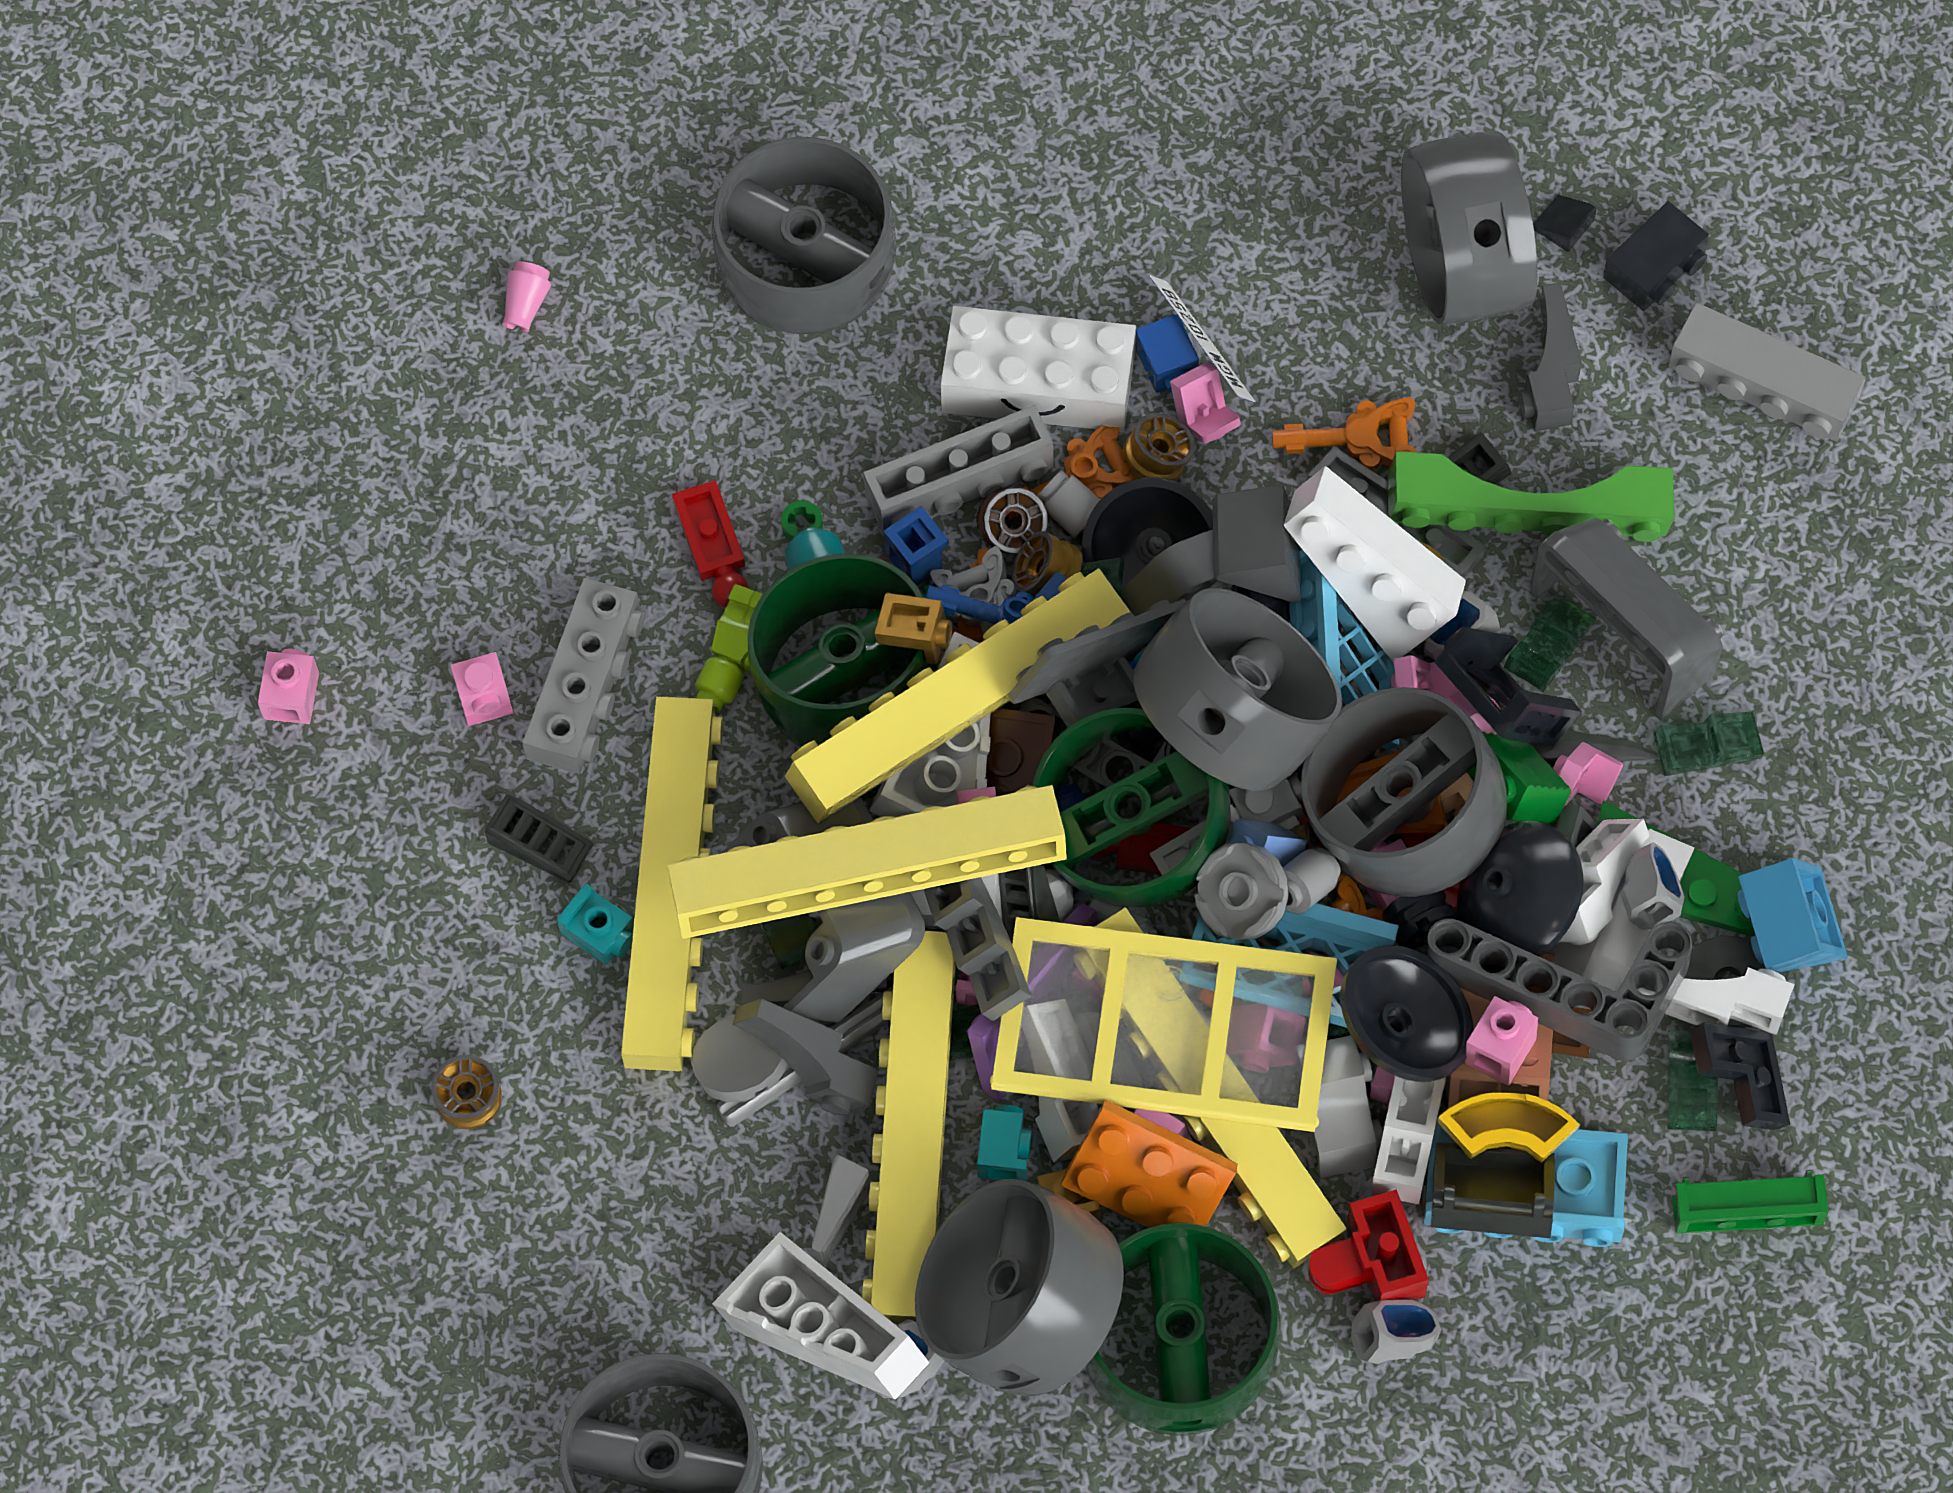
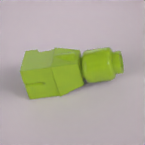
[695,584,763,712]

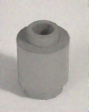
[1037,470,1100,538]
[1283,848,1340,914]

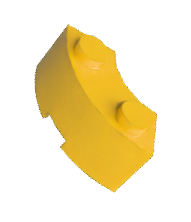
[1438,1092,1580,1162]

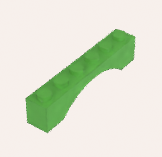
[1388,451,1675,542]

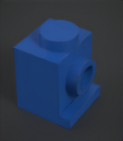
[883,506,949,586]

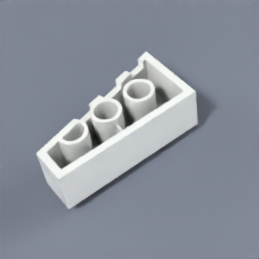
[1284,466,1466,663]
[712,1232,929,1399]

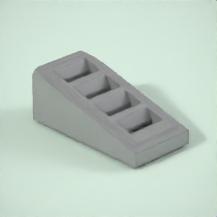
[812,1155,871,1266]

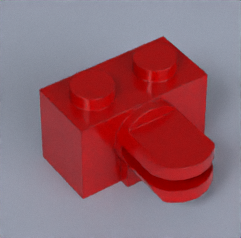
[1308,1189,1429,1302]

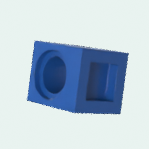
[1135,314,1199,393]

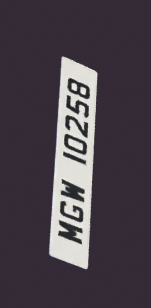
[1149,275,1256,403]

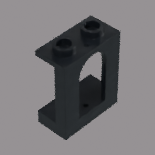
[1434,627,1582,747]

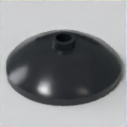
[1082,477,1213,593]
[1457,821,1584,957]
[1340,945,1474,1082]

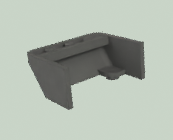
[1530,517,1723,721]
[720,797,925,1023]

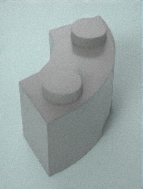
[1296,1036,1383,1178]

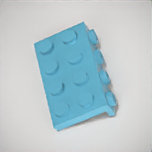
[1424,1117,1628,1247]

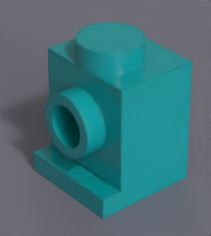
[556,883,634,965]
[977,1105,1032,1182]

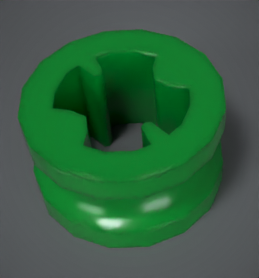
[781,500,823,542]

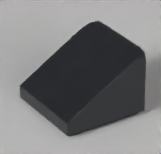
[1533,194,1597,252]

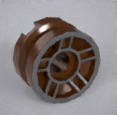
[976,488,1048,553]

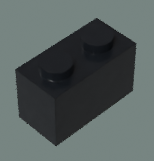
[1603,201,1709,312]

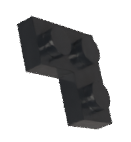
[1690,1022,1790,1130]

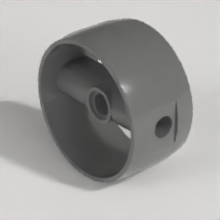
[1401,132,1538,324]
[712,137,896,334]
[1133,588,1341,791]
[1301,687,1507,897]
[915,1179,1124,1396]
[558,1353,763,1493]

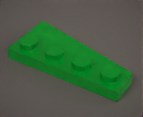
[1597,800,1755,937]

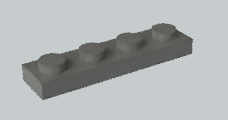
[1307,446,1486,578]

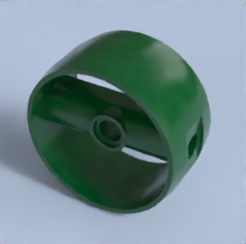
[748,553,942,747]
[1032,708,1231,907]
[1085,1223,1281,1436]

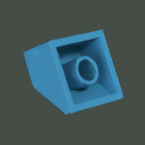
[1738,858,1848,972]

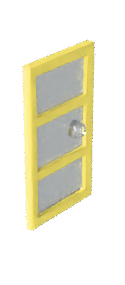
[990,917,1337,1132]

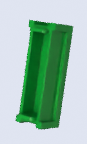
[1672,1170,1829,1234]

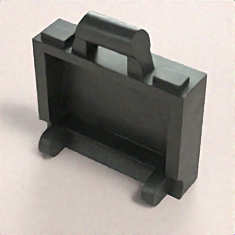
[1431,1142,1555,1238]

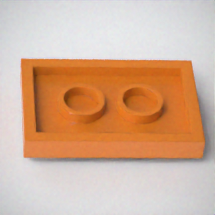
[1061,1099,1238,1228]

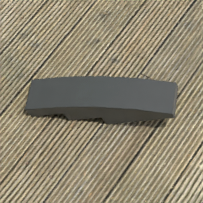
[924,877,1031,1021]

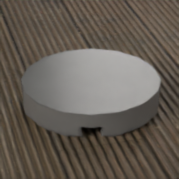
[1195,843,1288,940]
[691,1015,787,1102]

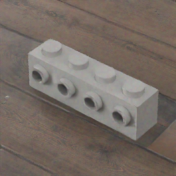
[1669,302,1866,442]
[863,405,1054,535]
[522,578,645,774]

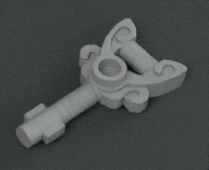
[930,546,1017,634]

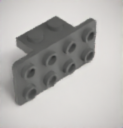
[1008,599,1187,727]

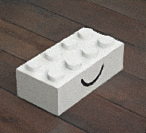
[941,306,1136,432]

